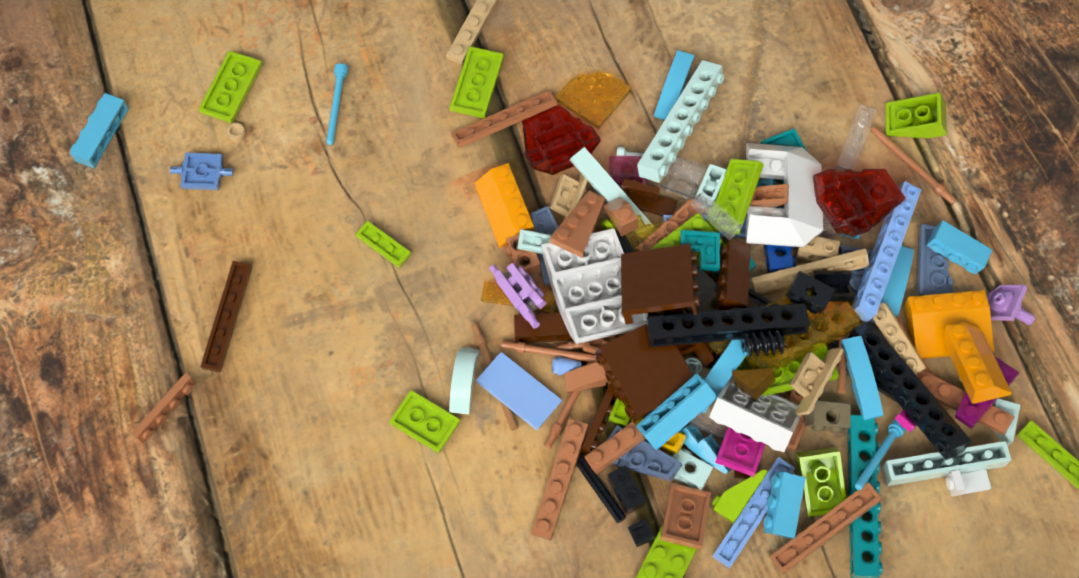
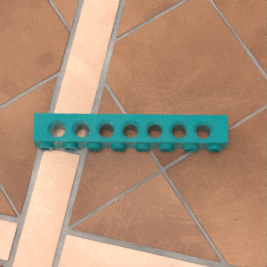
[847,415,883,578]

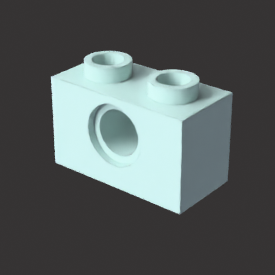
[673,449,713,490]

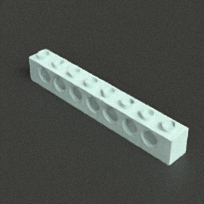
[637,60,724,183]

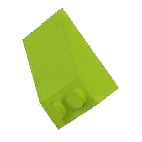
[885,93,947,138]
[795,447,847,517]

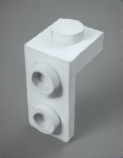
[946,470,991,497]

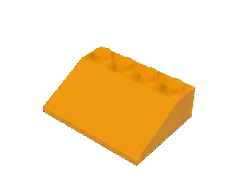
[903,290,994,359]

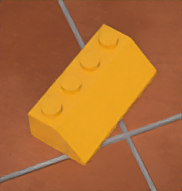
[474,163,534,248]
[942,322,1012,404]

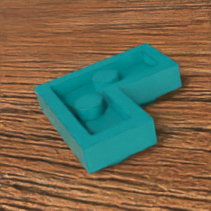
[680,230,720,271]

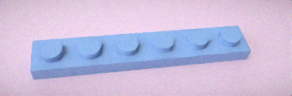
[712,457,795,569]

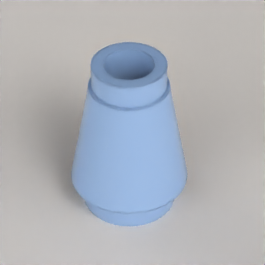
[552,356,581,376]

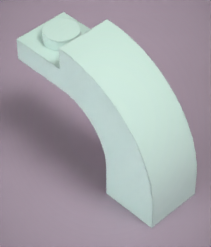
[449,347,479,414]

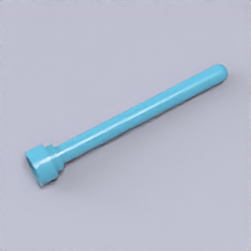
[326,63,349,145]
[855,420,906,490]

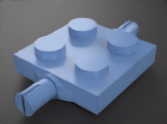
[170,153,234,190]

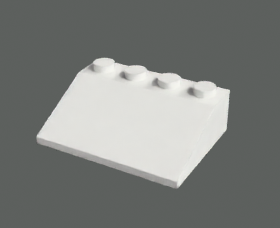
[709,375,802,452]

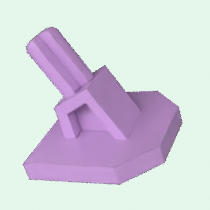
[987,285,1035,325]

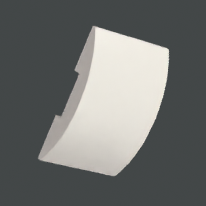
[541,229,648,344]

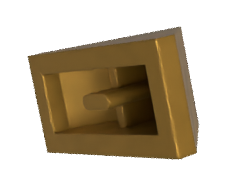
[732,368,775,400]

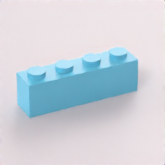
[70,93,129,169]
[636,374,717,450]

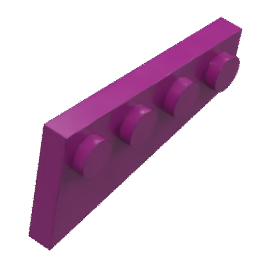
[955,356,1019,429]

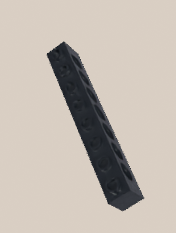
[645,303,810,347]
[847,322,972,460]

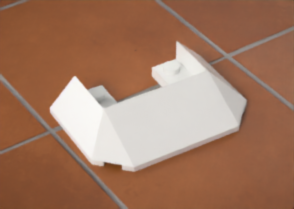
[746,143,823,247]

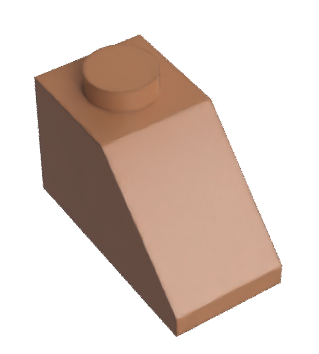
[603,197,638,237]

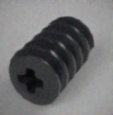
[741,329,785,357]

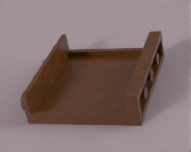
[621,244,700,324]
[595,324,693,422]

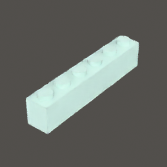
[882,441,1012,486]

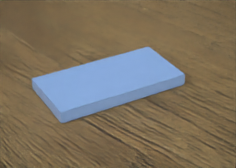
[476,352,562,430]

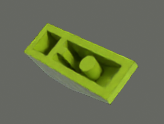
[712,469,768,524]

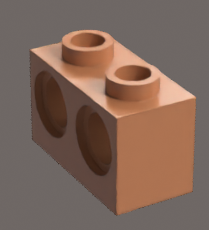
[504,234,541,275]

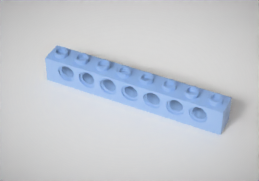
[849,181,922,322]

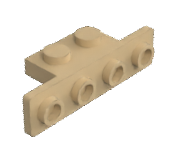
[549,173,588,220]
[873,303,926,375]
[790,347,844,416]

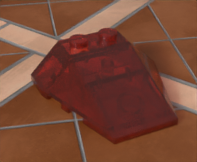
[522,104,601,175]
[813,169,906,237]

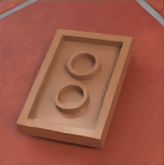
[660,483,711,550]

